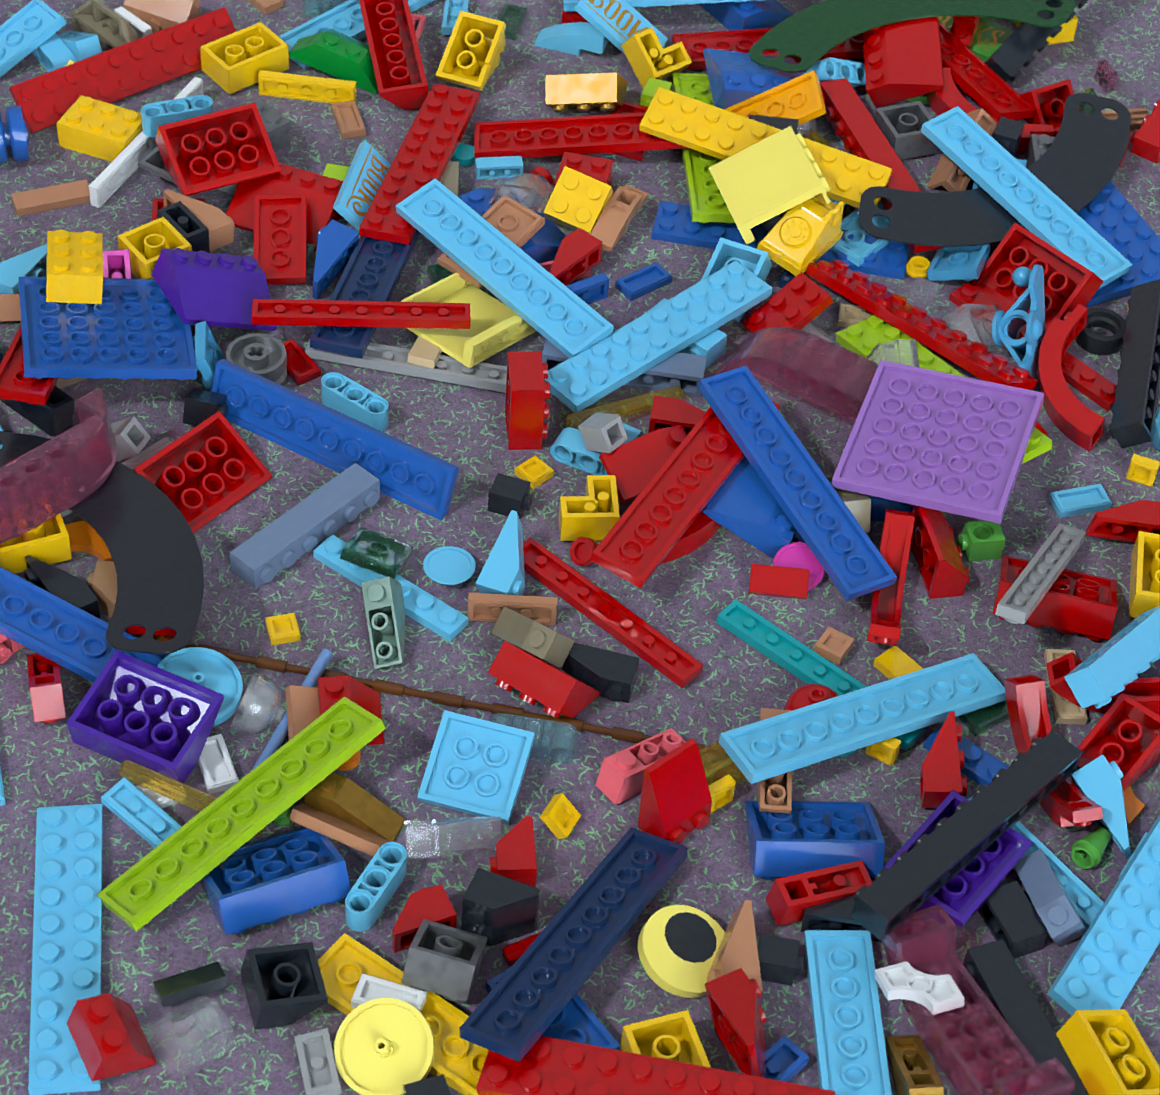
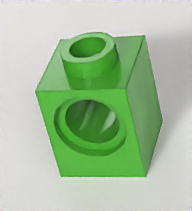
[958,520,1005,561]

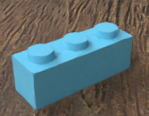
[475,156,523,179]

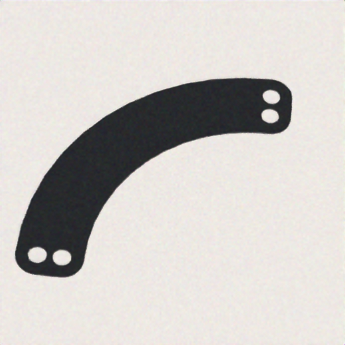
[858,93,1131,247]
[0,431,204,654]

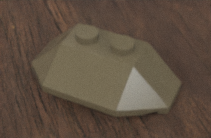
[71,0,140,52]

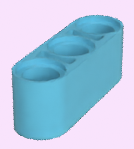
[32,33,77,72]
[807,58,866,88]
[141,95,214,137]
[321,372,389,432]
[550,427,608,475]
[345,842,407,932]

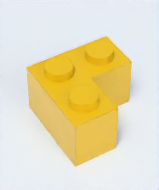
[621,28,692,88]
[559,475,620,541]

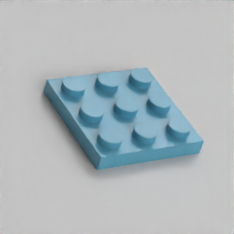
[417,710,535,824]

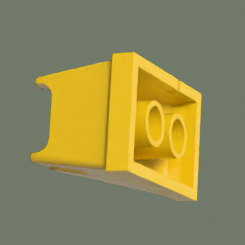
[436,11,506,91]
[757,194,844,276]

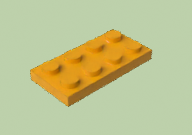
[726,70,826,125]

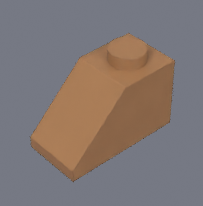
[88,560,117,617]

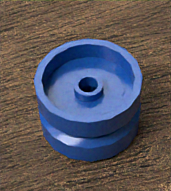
[0,105,29,164]

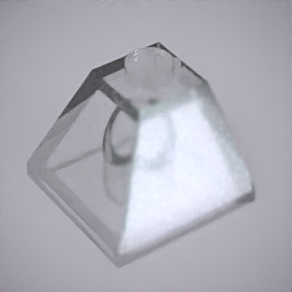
[942,304,1010,353]
[141,996,234,1080]

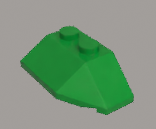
[289,29,378,94]

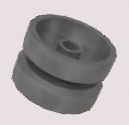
[226,333,288,387]

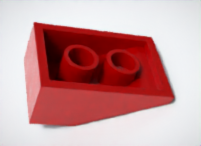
[599,425,687,503]
[1077,693,1160,791]
[637,738,712,844]
[704,968,766,1078]

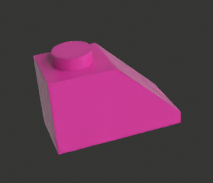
[103,249,132,279]

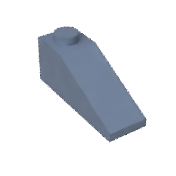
[1014,848,1087,947]

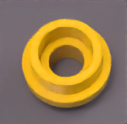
[905,256,930,279]

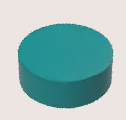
[452,144,475,166]

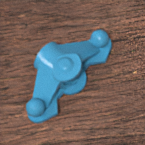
[992,265,1046,378]

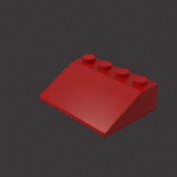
[863,17,944,109]
[155,103,281,196]
[226,163,344,251]
[971,222,1104,330]
[133,411,273,533]
[993,555,1118,641]

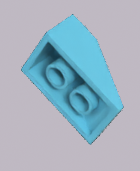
[701,237,772,322]

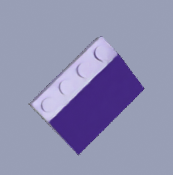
[151,248,277,331]
[66,650,224,787]
[882,790,1033,927]

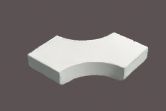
[875,961,964,1015]

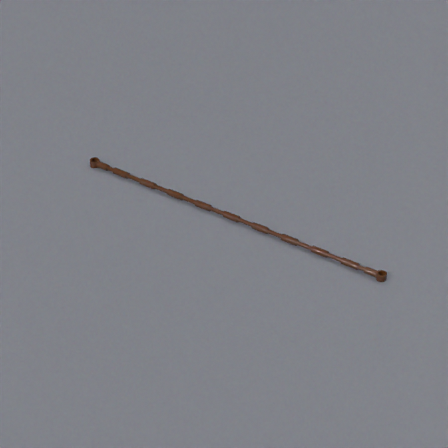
[153,635,734,763]

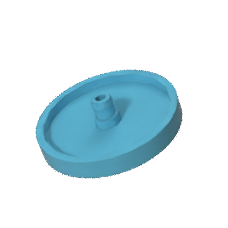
[157,647,243,727]

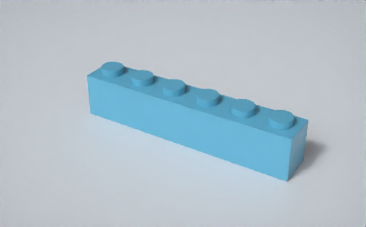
[1064,605,1160,709]

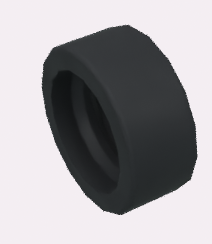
[1076,308,1126,355]

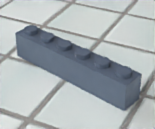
[542,339,707,397]
[230,463,380,590]

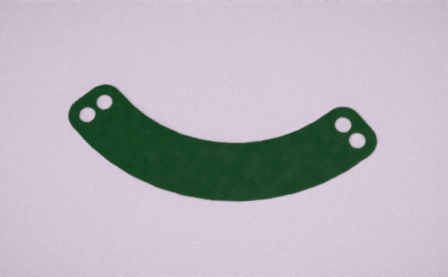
[749,0,1076,73]

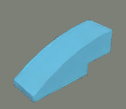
[534,22,609,56]

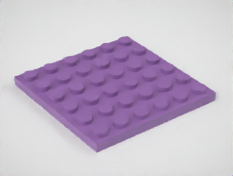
[832,360,1044,524]

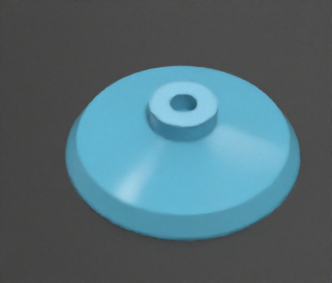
[423,546,476,586]

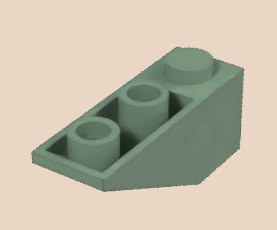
[361,576,405,670]

